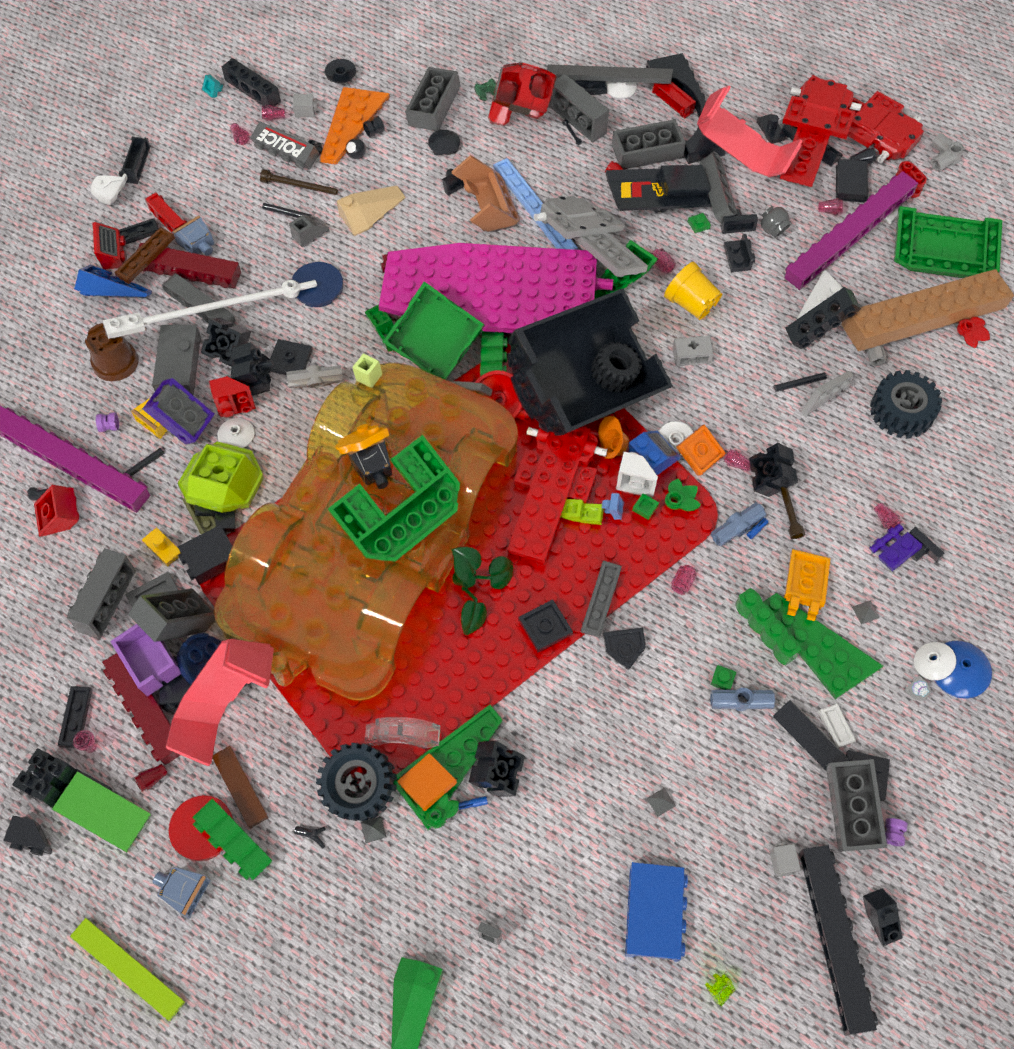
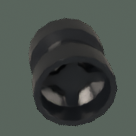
[363,116,385,138]

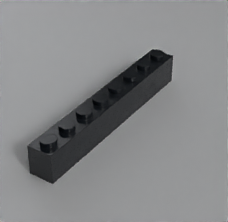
[799,845,878,1036]

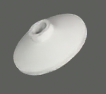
[606,81,637,98]
[218,418,255,448]
[659,422,693,455]
[914,642,956,680]

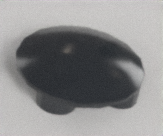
[428,130,460,156]

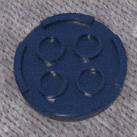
[291,262,343,307]
[177,633,223,685]

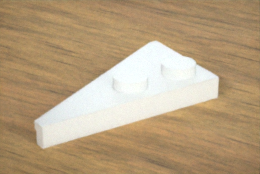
[797,270,843,319]

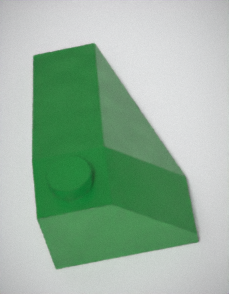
[594,240,658,299]
[391,957,444,1049]

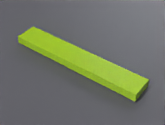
[70,918,185,1021]

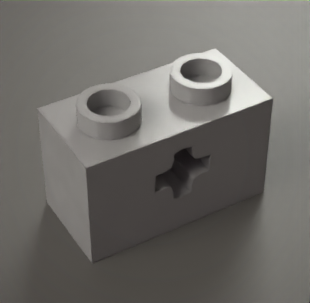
[672,336,713,366]

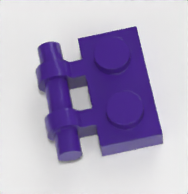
[869,524,922,572]

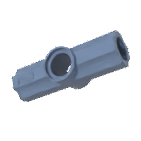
[711,502,766,546]
[710,687,775,711]

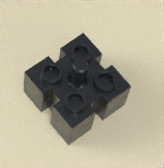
[201,318,251,367]
[231,342,275,396]
[749,443,798,497]
[468,740,525,797]
[12,748,80,808]

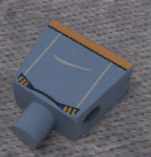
[172,216,214,256]
[153,867,211,919]

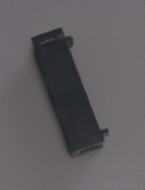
[119,136,151,184]

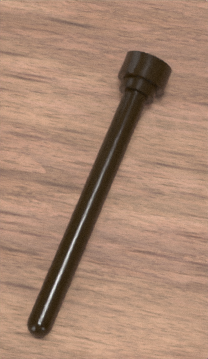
[260,169,339,195]
[780,487,805,539]

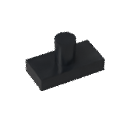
[757,114,786,144]
[442,168,464,196]
[721,209,758,234]
[909,527,945,563]

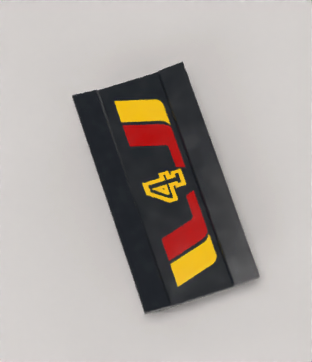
[606,168,712,213]

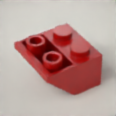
[209,376,256,418]

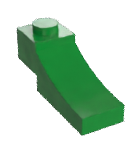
[365,304,394,352]

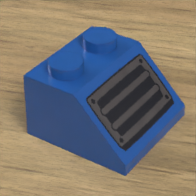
[628,430,681,475]

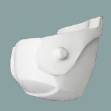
[90,174,128,205]

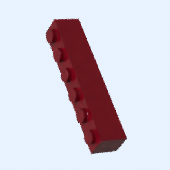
[137,242,241,289]
[102,653,181,765]

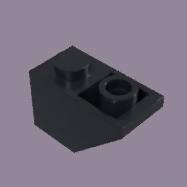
[3,815,52,856]
[863,888,903,946]

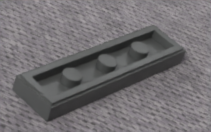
[581,561,622,638]

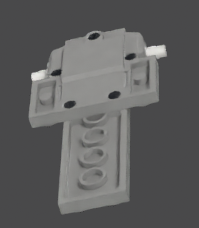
[534,195,648,277]

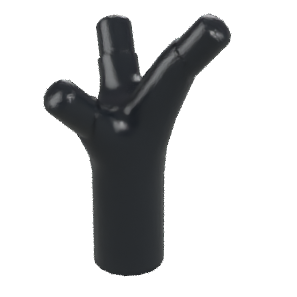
[294,826,326,849]

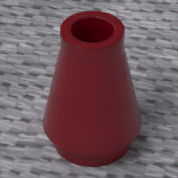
[134,763,168,792]

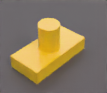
[142,527,181,567]

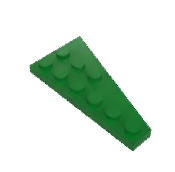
[393,705,503,831]

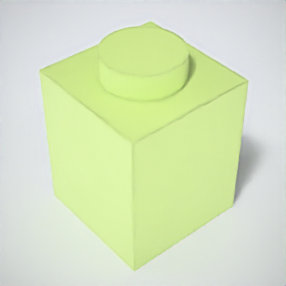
[352,353,382,388]

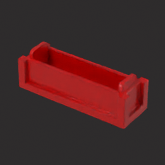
[652,82,696,119]
[145,192,187,234]

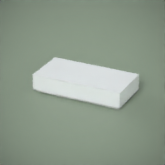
[818,704,856,748]

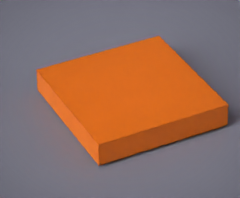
[676,424,726,476]
[397,753,457,811]

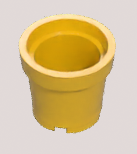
[664,261,723,320]

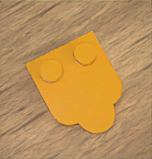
[335,424,389,454]

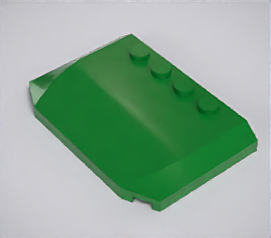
[894,206,1002,278]

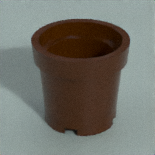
[85,323,139,382]

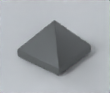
[852,600,880,625]
[646,788,676,817]
[361,816,387,843]

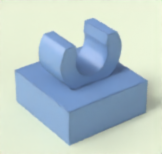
[602,493,624,520]

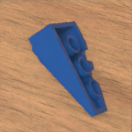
[74,264,152,297]

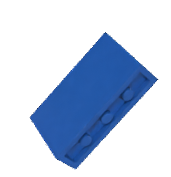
[625,862,688,962]

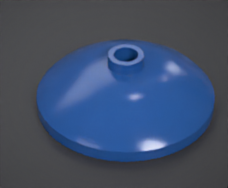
[931,641,992,699]

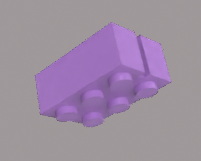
[110,624,181,696]

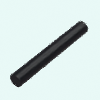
[262,203,312,218]
[774,372,827,392]
[124,448,165,476]

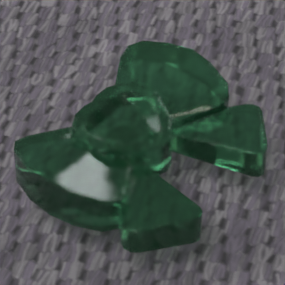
[474,78,496,101]

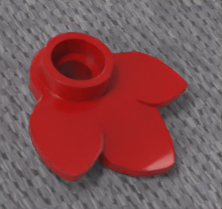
[957,317,990,348]

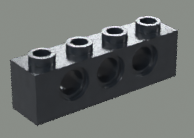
[221,58,281,110]
[785,287,861,349]

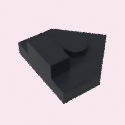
[603,627,646,670]

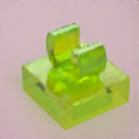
[705,974,736,1007]

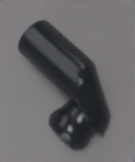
[27,487,48,501]

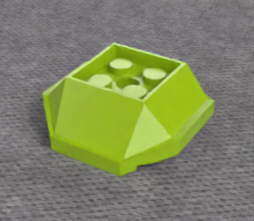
[177,441,264,513]

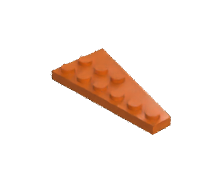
[320,87,390,165]

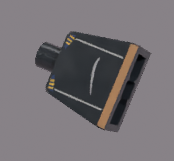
[348,439,392,489]

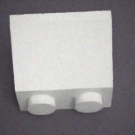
[616,452,658,498]

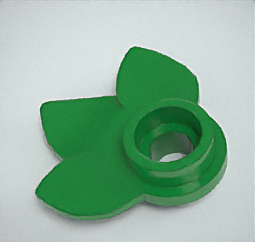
[665,479,701,511]
[417,792,459,829]

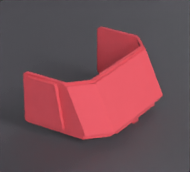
[697,85,803,177]
[166,639,274,766]

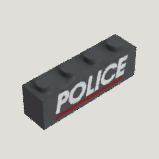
[250,121,319,170]

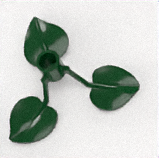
[452,547,513,635]

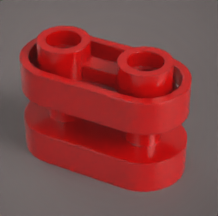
[895,161,927,198]

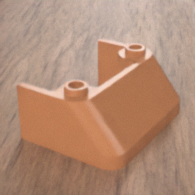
[451,155,520,232]

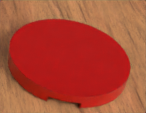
[168,795,234,861]

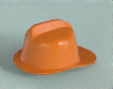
[598,416,629,459]

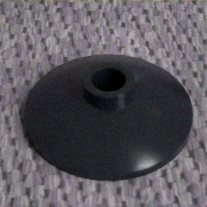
[325,59,356,83]

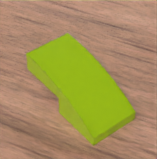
[561,499,604,525]

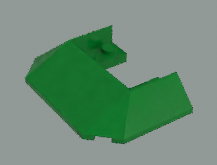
[327,435,460,562]

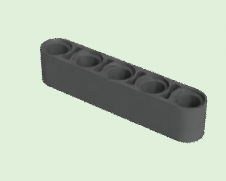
[700,151,737,224]
[162,274,236,323]

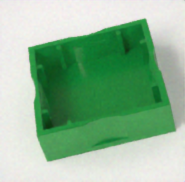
[383,282,486,382]

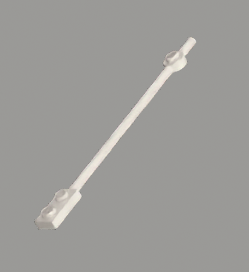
[103,280,317,339]

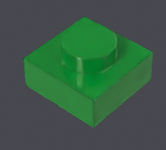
[687,213,711,234]
[632,493,659,520]
[710,665,736,690]

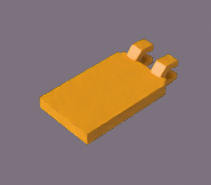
[784,549,831,621]

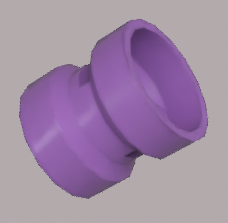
[96,412,119,432]
[885,818,908,847]

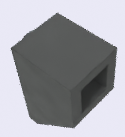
[289,215,329,247]

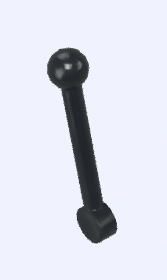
[562,119,582,145]

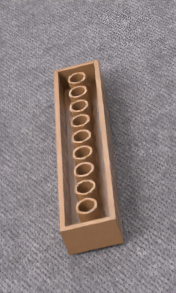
[841,269,1014,352]

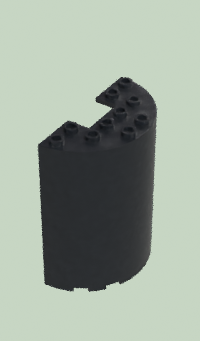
[507,288,673,436]

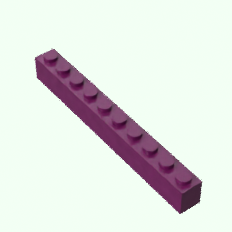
[784,171,918,290]
[0,406,151,513]

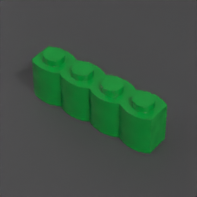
[480,331,508,376]
[735,588,801,666]
[192,799,272,881]

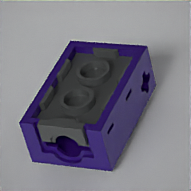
[143,378,214,444]

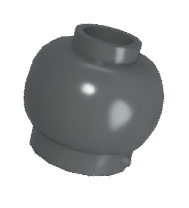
[761,206,792,238]

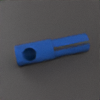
[746,518,769,539]
[459,796,488,810]

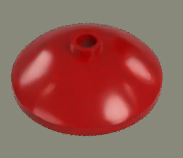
[470,370,522,426]

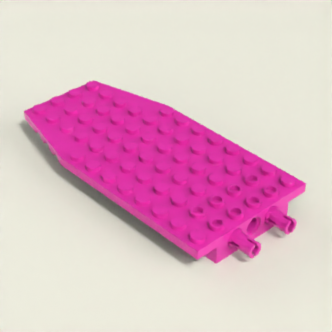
[379,243,613,333]

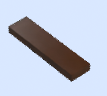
[114,227,175,284]
[212,746,268,829]

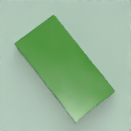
[52,772,151,853]

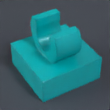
[202,75,223,98]

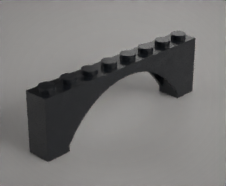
[646,53,726,164]

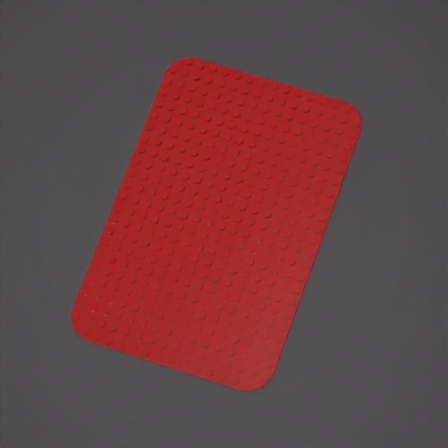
[200,344,718,788]

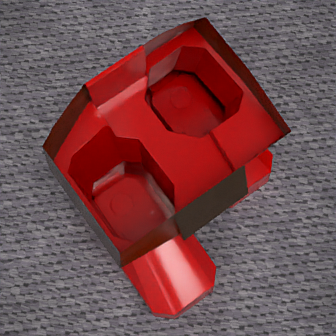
[488,63,557,126]

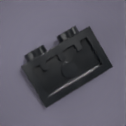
[724,234,755,273]

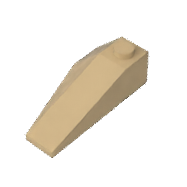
[337,185,405,236]

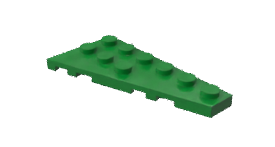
[763,593,884,700]

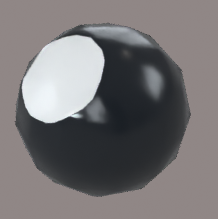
[345,138,366,159]

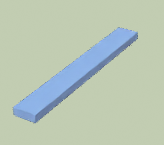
[493,158,578,250]

